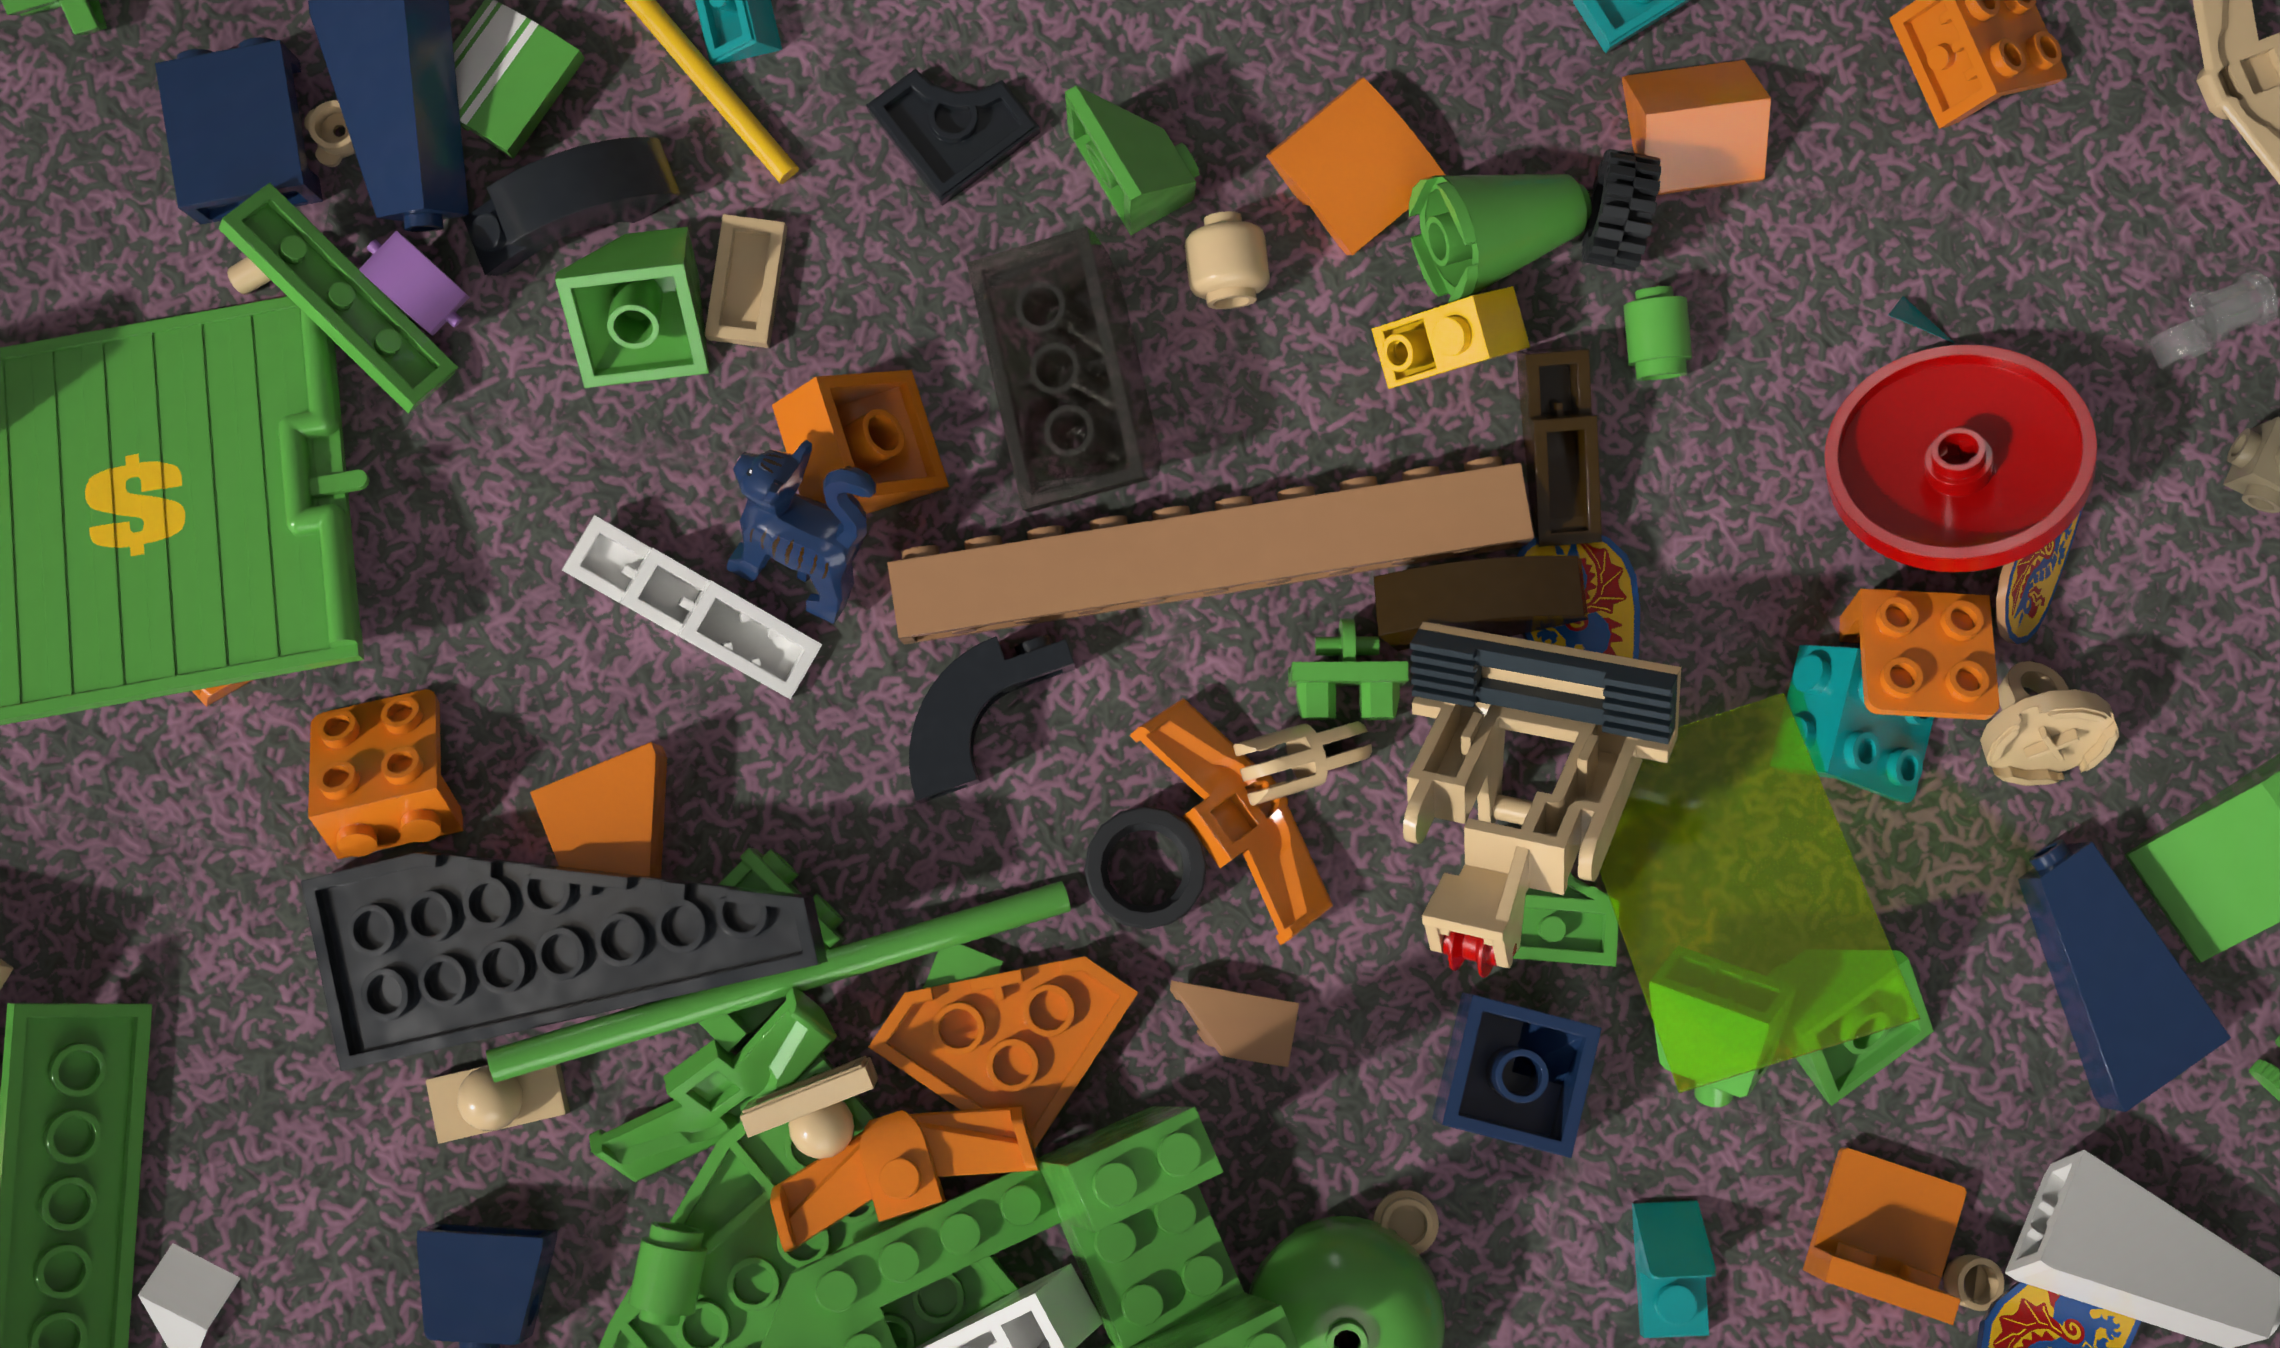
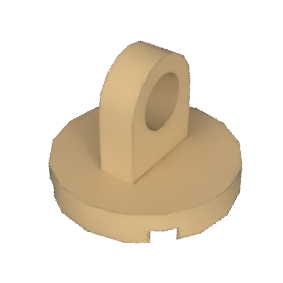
[1980,661,2119,786]

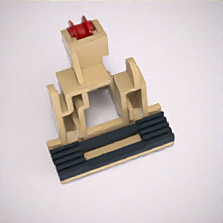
[1403,622,1681,978]

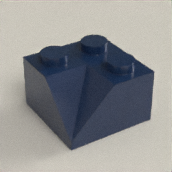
[1432,992,1602,1158]

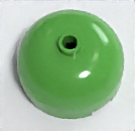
[1249,1216,1445,1348]

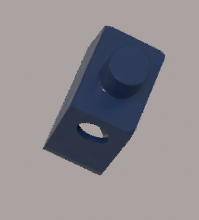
[417,1223,558,1348]

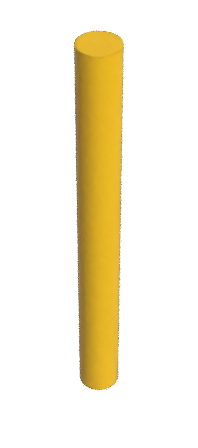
[624,0,799,184]

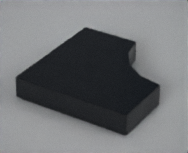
[866,69,1040,206]

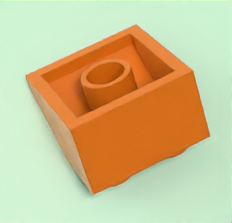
[772,370,949,514]

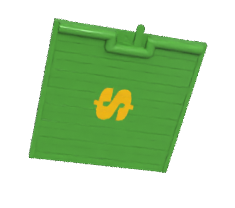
[0,296,370,725]

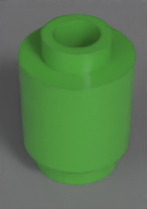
[1623,286,1692,381]
[628,1221,708,1326]

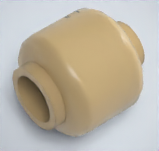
[1185,211,1270,309]

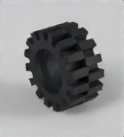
[1581,149,1661,272]

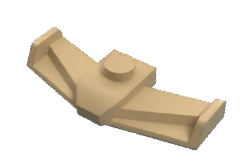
[2193,0,2280,185]

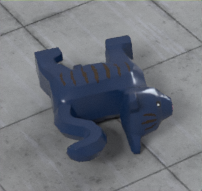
[727,440,876,624]

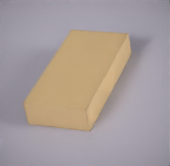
[705,214,787,348]

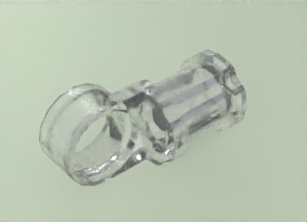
[2147,270,2278,370]

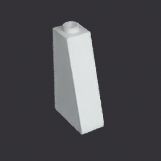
[2005,1150,2280,1348]

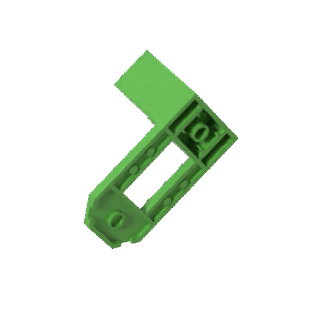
[761,1106,1300,1348]

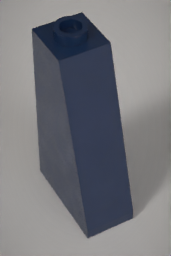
[308,0,469,232]
[2018,839,2231,1112]

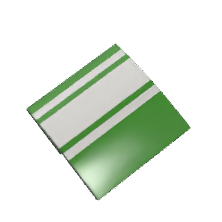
[453,0,585,159]

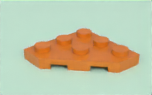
[868,956,1139,1149]

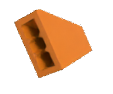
[530,742,667,878]

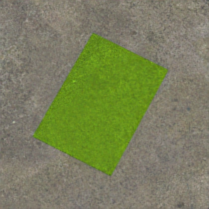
[1600,693,1920,1093]

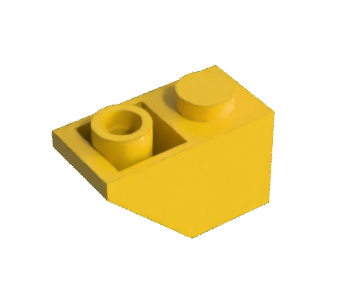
[1371,286,1530,389]

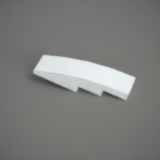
[562,515,822,700]

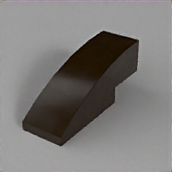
[1517,346,1602,547]
[1373,556,1588,651]

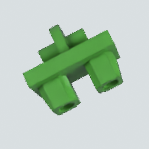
[1288,618,1409,721]

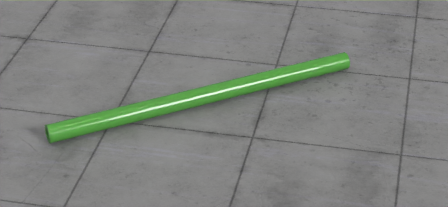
[486,881,1071,1083]

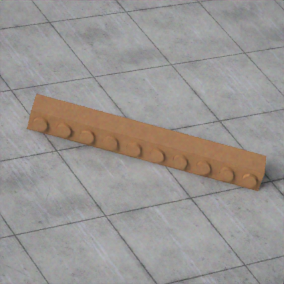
[887,456,1534,645]

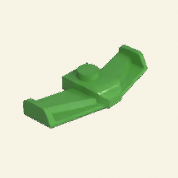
[589,986,837,1183]

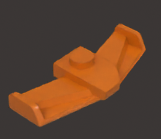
[1129,698,1333,945]
[770,1107,1041,1252]

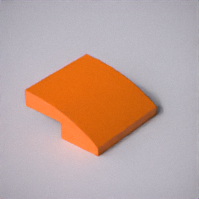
[1266,77,1445,255]

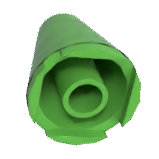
[1409,174,1592,303]

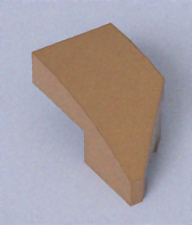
[1170,980,1299,1067]

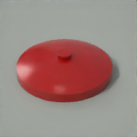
[1825,345,2097,572]

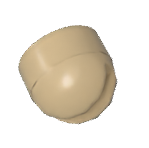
[1943,1254,2004,1311]

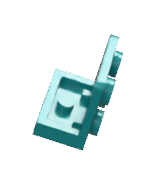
[1770,645,1934,803]

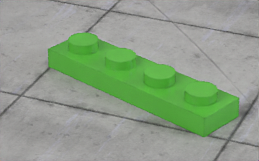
[219,182,458,414]

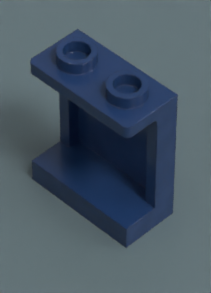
[155,37,323,225]

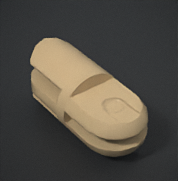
[1233,721,1372,806]

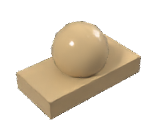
[740,1056,878,1159]
[426,1064,570,1144]

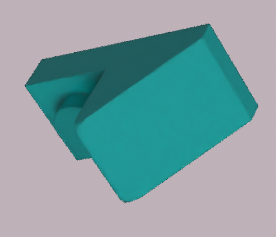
[1632,1200,1716,1338]

